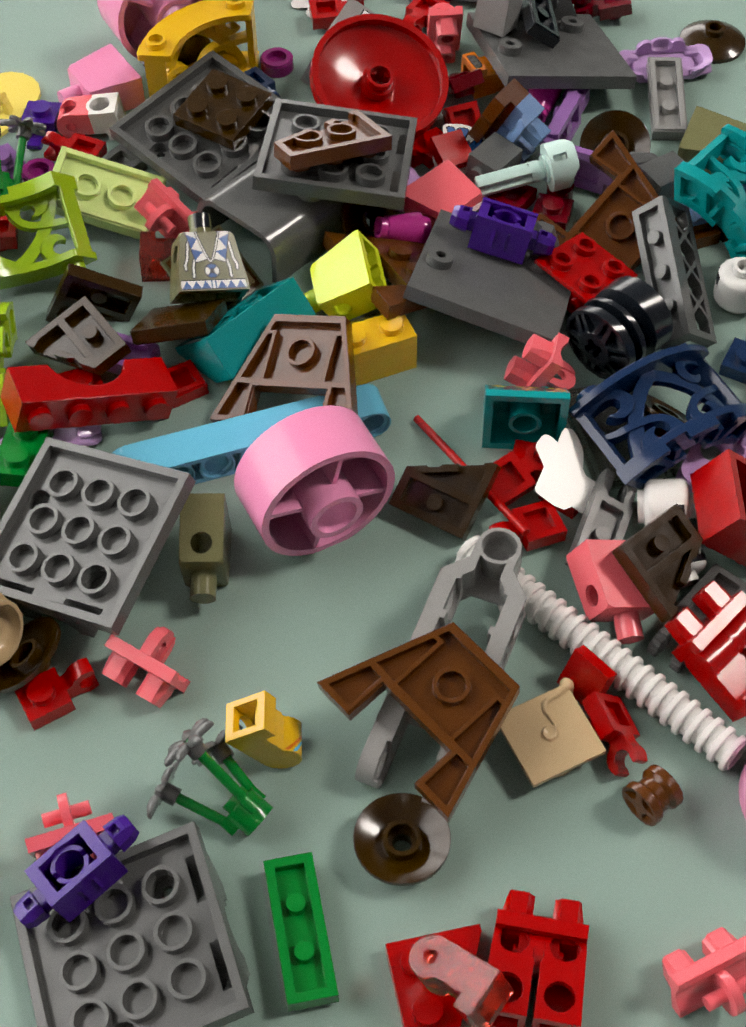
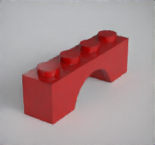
[0,357,178,432]

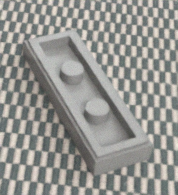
[646,57,688,140]

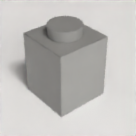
[473,0,523,37]

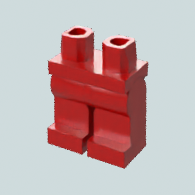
[664,580,746,722]
[477,889,589,1027]

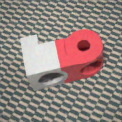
[56,92,126,141]

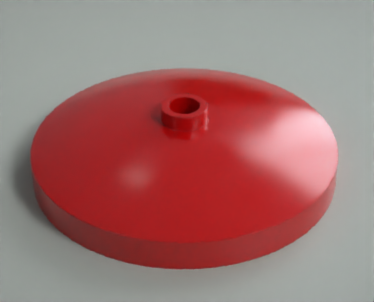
[309,14,449,138]

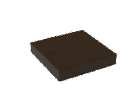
[130,298,228,345]

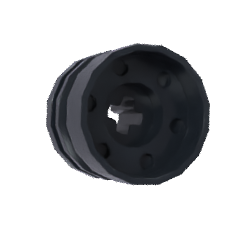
[566,275,674,380]

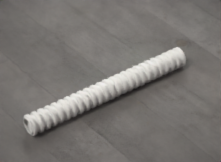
[455,535,746,772]

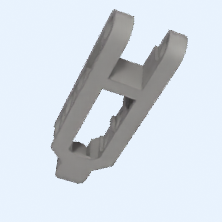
[355,527,527,805]

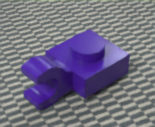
[21,100,62,150]

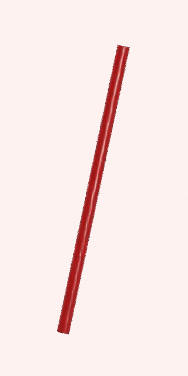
[413,415,530,536]

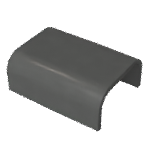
[197,163,368,283]

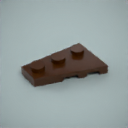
[274,109,392,172]

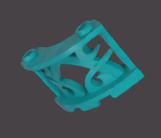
[674,124,746,258]

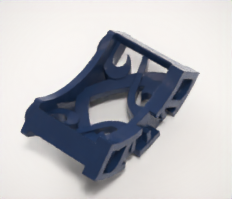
[569,343,746,489]

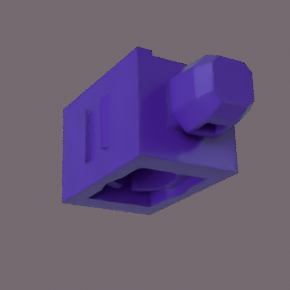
[449,197,557,265]
[13,815,139,929]

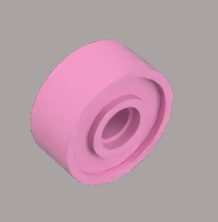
[234,405,395,556]

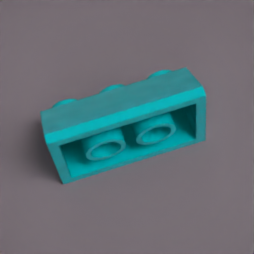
[175,277,316,383]

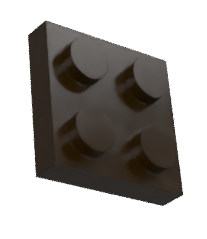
[173,69,273,150]

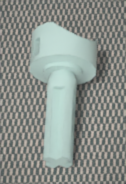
[474,139,580,197]

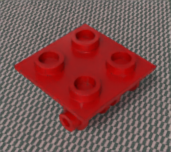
[534,232,638,314]

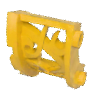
[136,0,260,97]

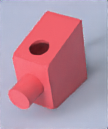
[404,159,482,230]
[566,539,654,644]

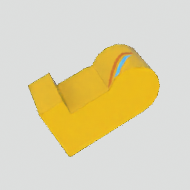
[225,690,302,769]

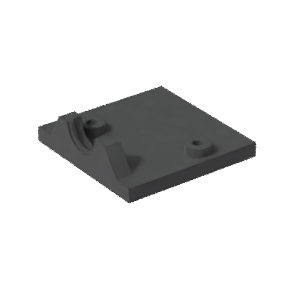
[466,0,637,89]
[109,50,281,204]
[252,98,418,212]
[403,201,571,344]
[0,437,196,638]
[10,821,255,1027]

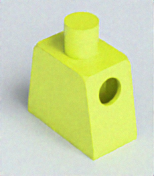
[304,229,387,320]

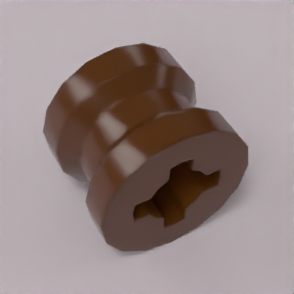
[622,764,684,827]

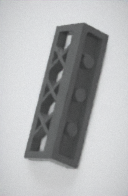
[632,195,717,350]

